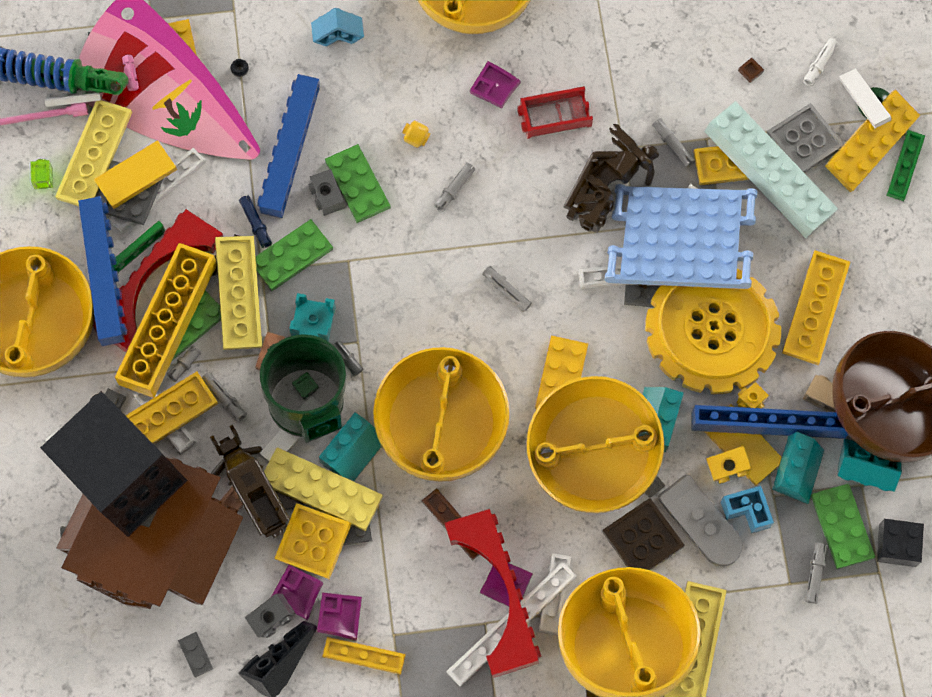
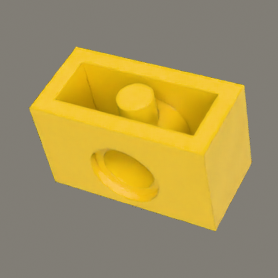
[706,446,752,484]

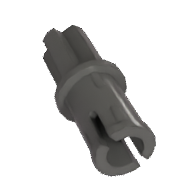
[333,341,364,377]

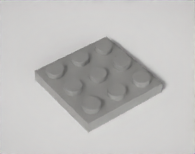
[767,103,844,173]

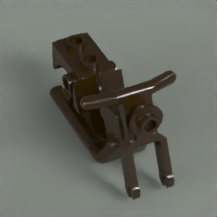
[563,124,659,233]
[210,424,290,539]

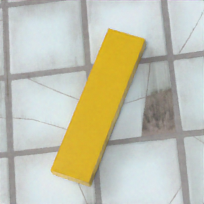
[322,637,406,675]

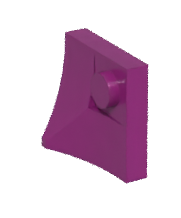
[470,61,521,108]
[480,563,533,607]
[270,565,324,621]
[317,592,362,641]

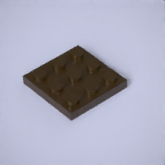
[602,498,685,570]

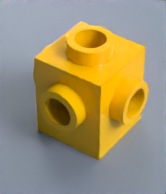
[736,382,769,409]

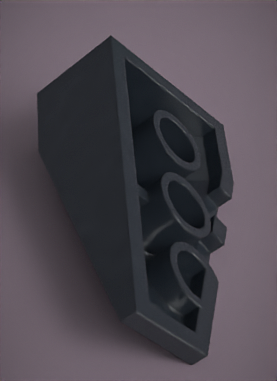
[238,621,317,697]

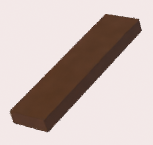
[422,488,479,561]

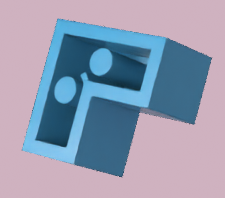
[311,8,364,47]
[720,486,774,533]

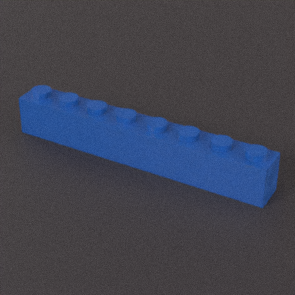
[257,74,320,218]
[78,196,127,346]
[691,405,848,439]

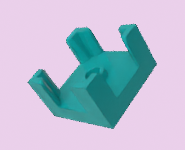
[289,293,336,342]

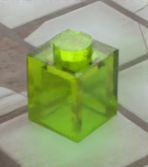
[30,159,53,189]

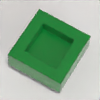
[292,372,319,399]

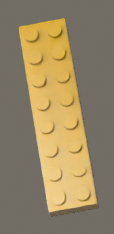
[115,243,217,398]

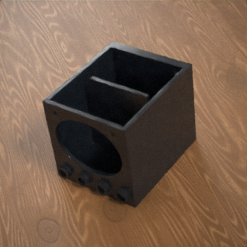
[40,391,188,537]

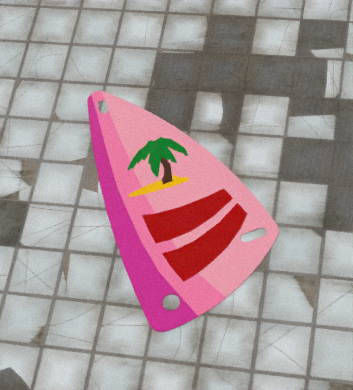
[79,0,260,160]

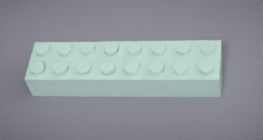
[704,101,838,239]

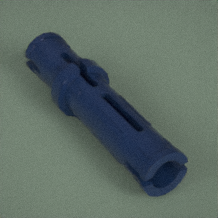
[239,195,272,248]

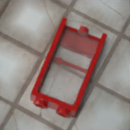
[517,86,593,139]

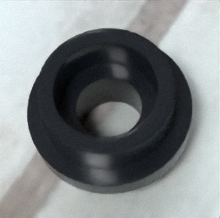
[230,59,249,77]

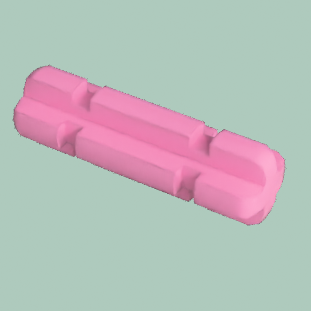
[122,55,139,91]

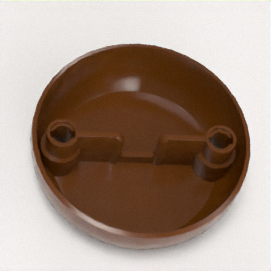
[832,331,932,463]

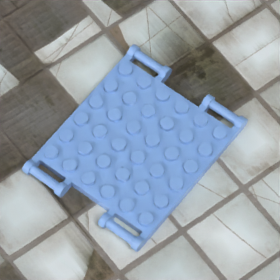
[605,184,758,289]

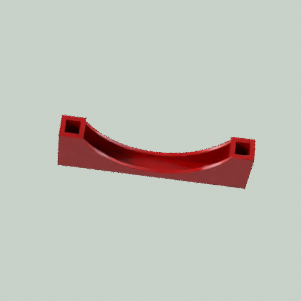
[93,209,223,352]
[444,509,542,678]

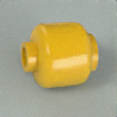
[402,120,431,148]

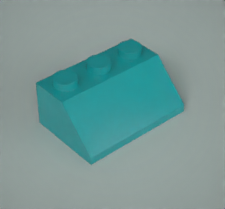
[637,387,684,452]
[319,412,382,481]
[772,432,824,504]
[837,438,902,492]

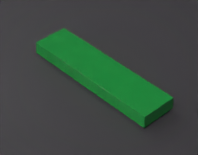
[886,130,925,202]
[114,221,165,273]

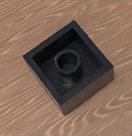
[877,518,924,567]

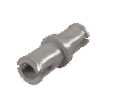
[167,345,201,382]

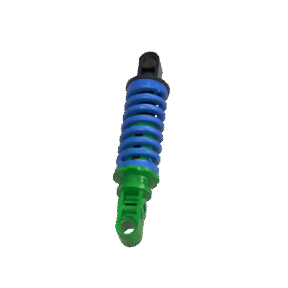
[0,46,129,95]

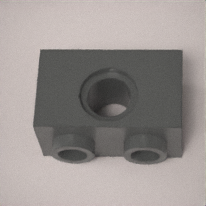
[308,169,345,216]
[245,594,296,638]

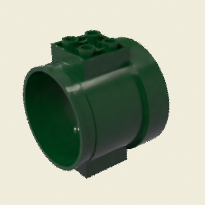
[260,334,346,443]

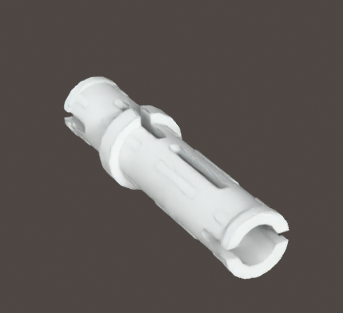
[803,38,839,87]

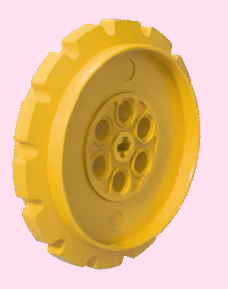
[645,269,781,395]

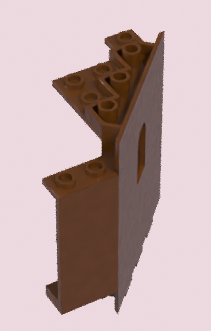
[56,457,243,609]

